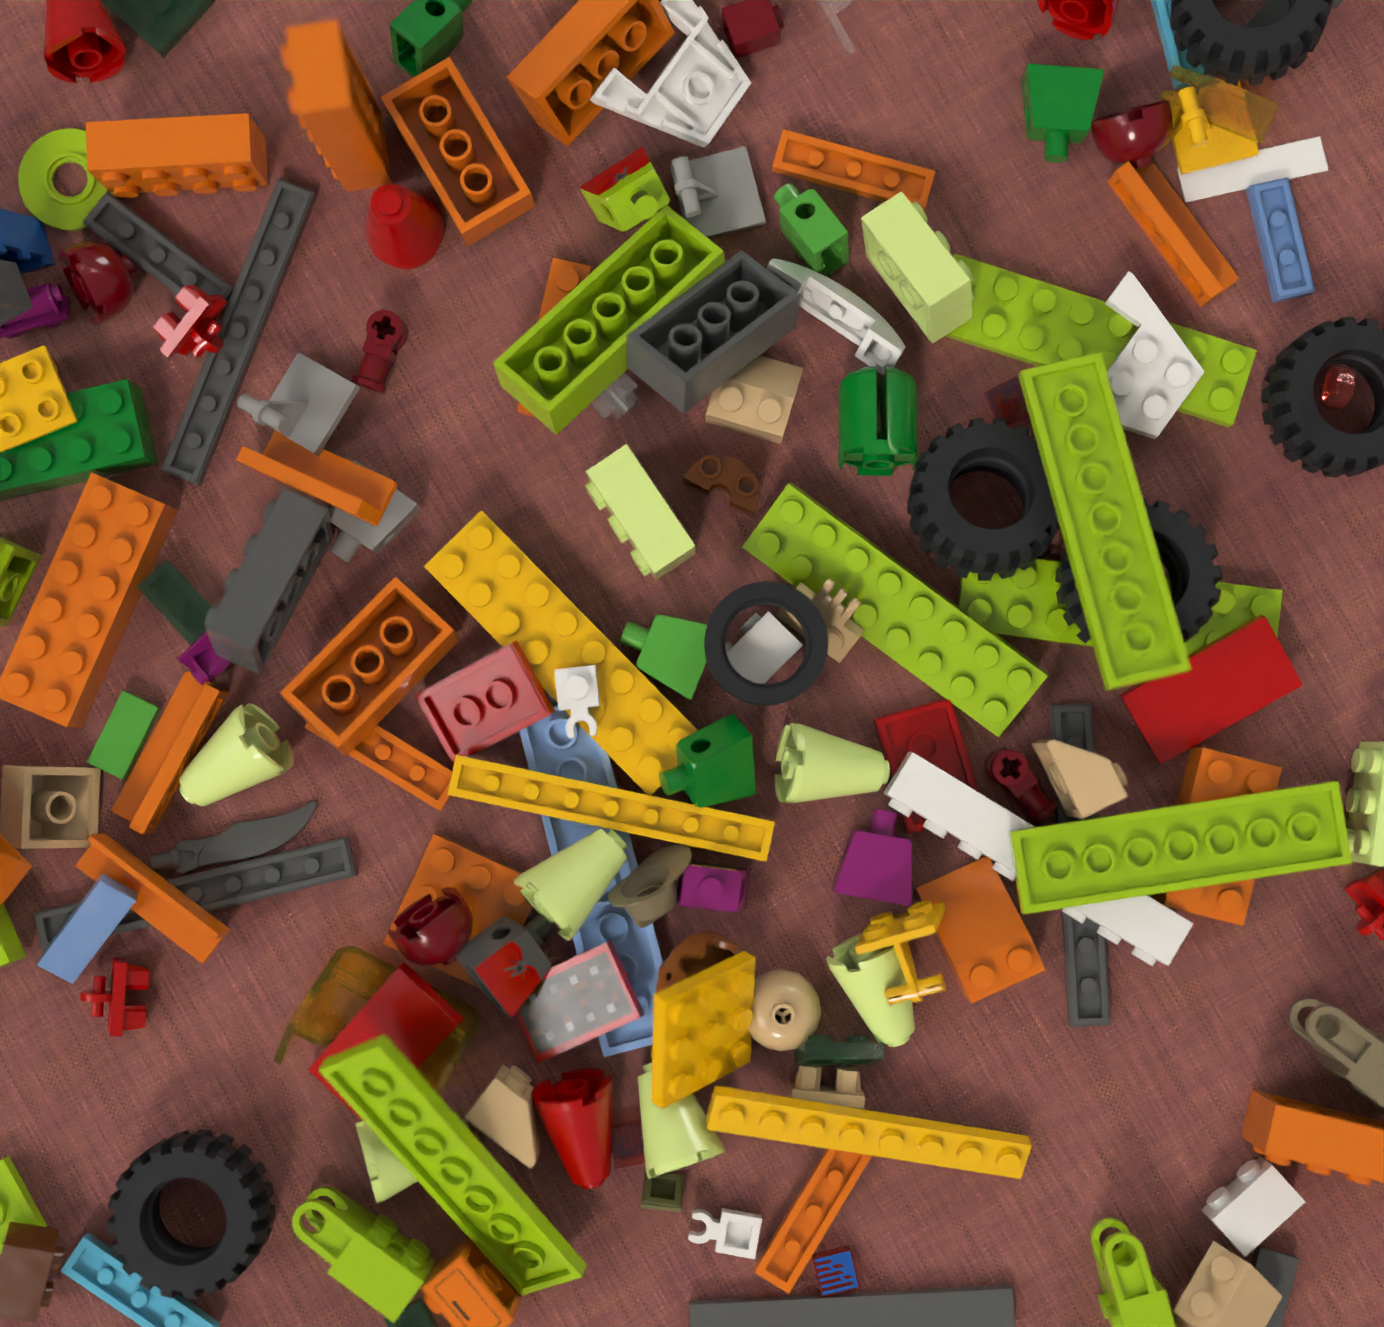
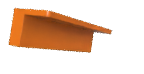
[1107,161,1238,308]
[236,431,398,527]
[112,671,229,835]
[75,833,231,964]

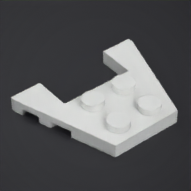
[590,0,751,148]
[1104,271,1204,439]

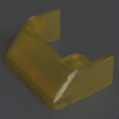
[273,946,479,1098]

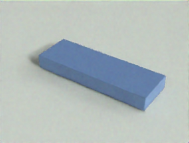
[1246,177,1315,303]
[37,873,138,984]

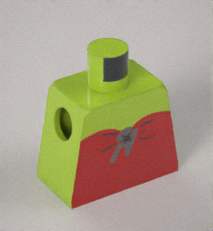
[579,147,671,232]

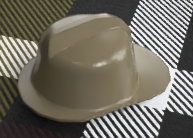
[608,844,692,928]

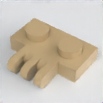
[776,578,865,663]

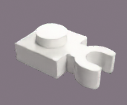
[554,665,600,738]
[688,1208,762,1259]

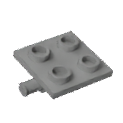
[670,146,766,238]
[237,352,360,456]

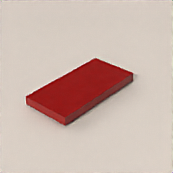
[1119,614,1303,765]
[308,962,464,1121]

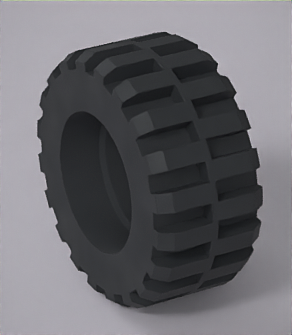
[1170,0,1333,86]
[1261,317,1384,478]
[907,418,1060,581]
[1055,498,1223,643]
[107,1129,276,1299]

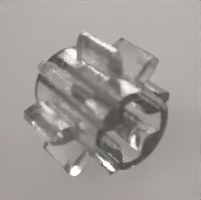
[592,372,640,421]

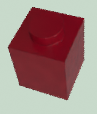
[721,0,784,59]

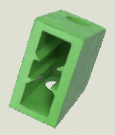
[774,183,849,277]
[620,614,707,701]

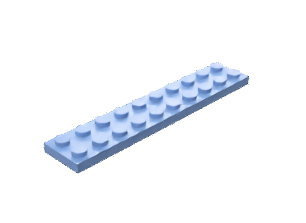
[519,690,663,1057]

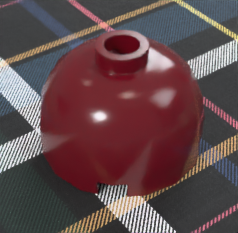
[1091,100,1173,169]
[58,241,136,325]
[388,887,473,966]

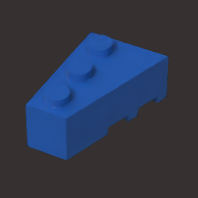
[0,208,55,274]

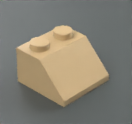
[705,355,803,444]
[1031,739,1128,818]
[0,765,101,849]
[465,1064,542,1169]
[1172,1241,1283,1327]

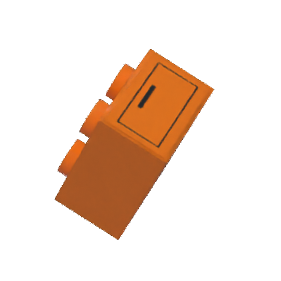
[422,1237,521,1327]

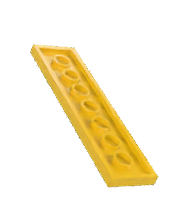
[424,510,698,796]

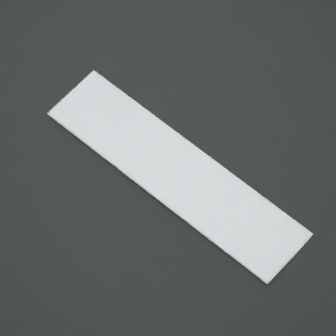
[1177,136,1328,203]

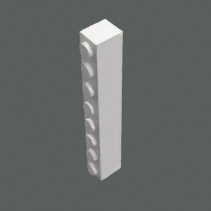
[883,752,1193,967]

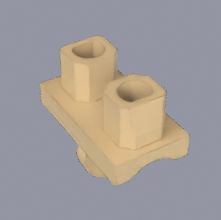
[789,1063,865,1109]

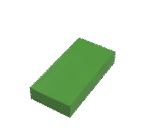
[87,690,162,780]

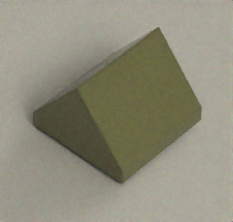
[641,1171,685,1212]

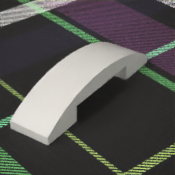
[766,258,906,375]

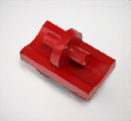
[153,285,228,358]
[1344,868,1384,940]
[80,957,149,1036]

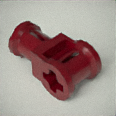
[351,310,408,394]
[985,749,1058,825]

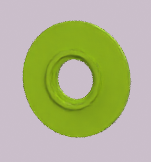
[18,128,119,231]

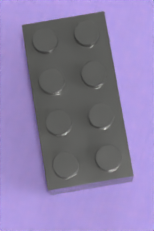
[627,250,800,413]
[204,488,333,675]

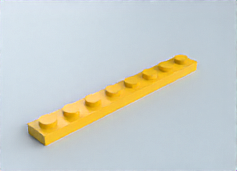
[447,755,775,862]
[705,1086,1032,1179]

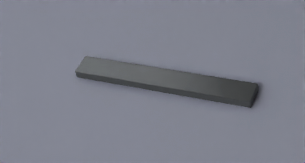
[161,178,317,486]
[1049,703,1111,1027]
[34,836,358,952]
[689,1285,1015,1327]

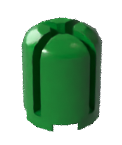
[838,366,919,477]

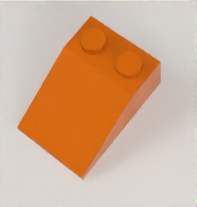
[915,856,1046,1004]

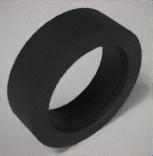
[704,581,828,706]

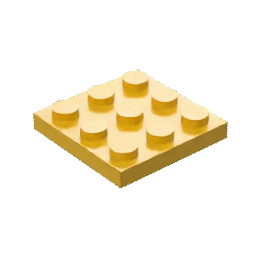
[651,951,756,1109]

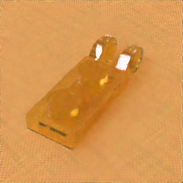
[1159,65,1280,144]

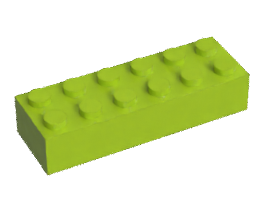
[493,205,725,435]

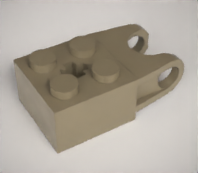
[1287,997,1384,1115]

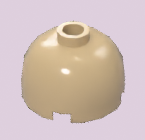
[749,968,822,1051]

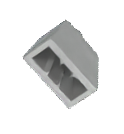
[328,460,423,563]

